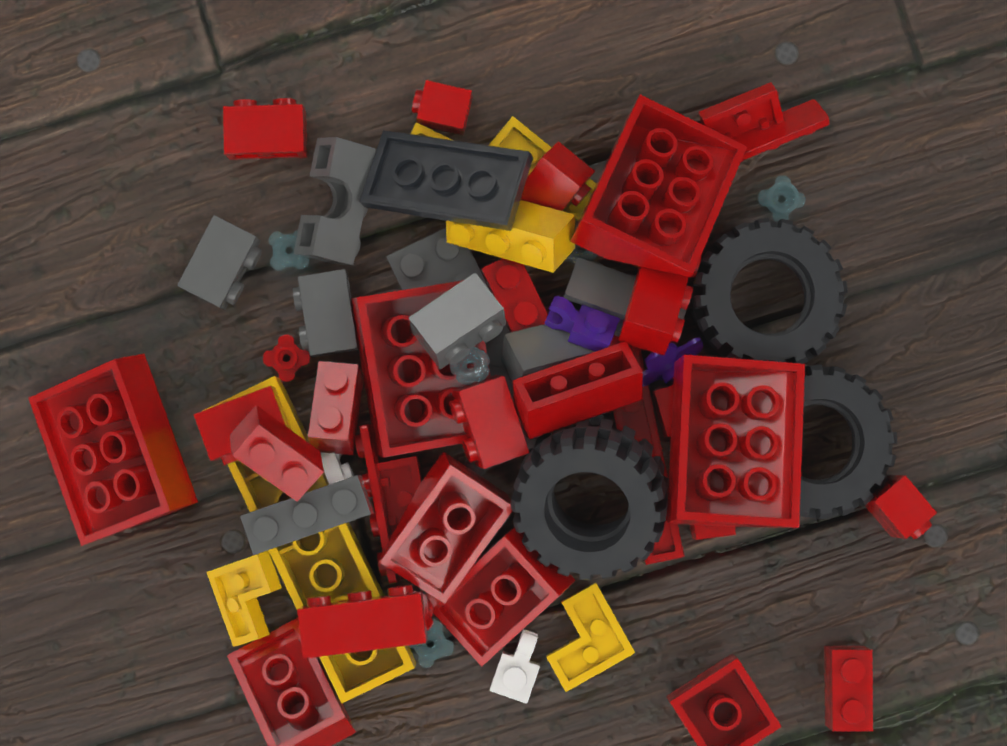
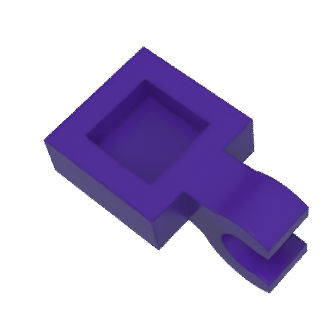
[545,296,620,352]

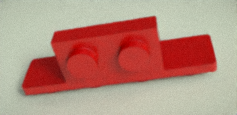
[698,82,830,162]
[355,424,422,584]

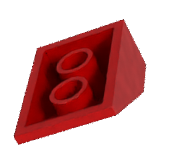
[379,451,512,604]
[433,527,576,667]
[227,618,356,746]

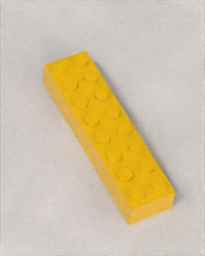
[203,376,417,704]

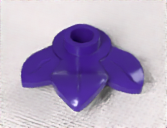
[642,338,703,387]

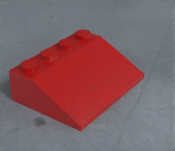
[570,94,747,277]
[350,280,491,458]
[28,353,198,546]
[667,354,805,528]

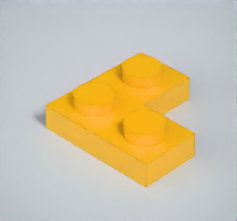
[206,550,282,647]
[546,582,635,692]

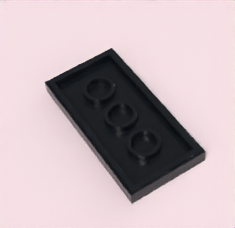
[360,130,533,231]

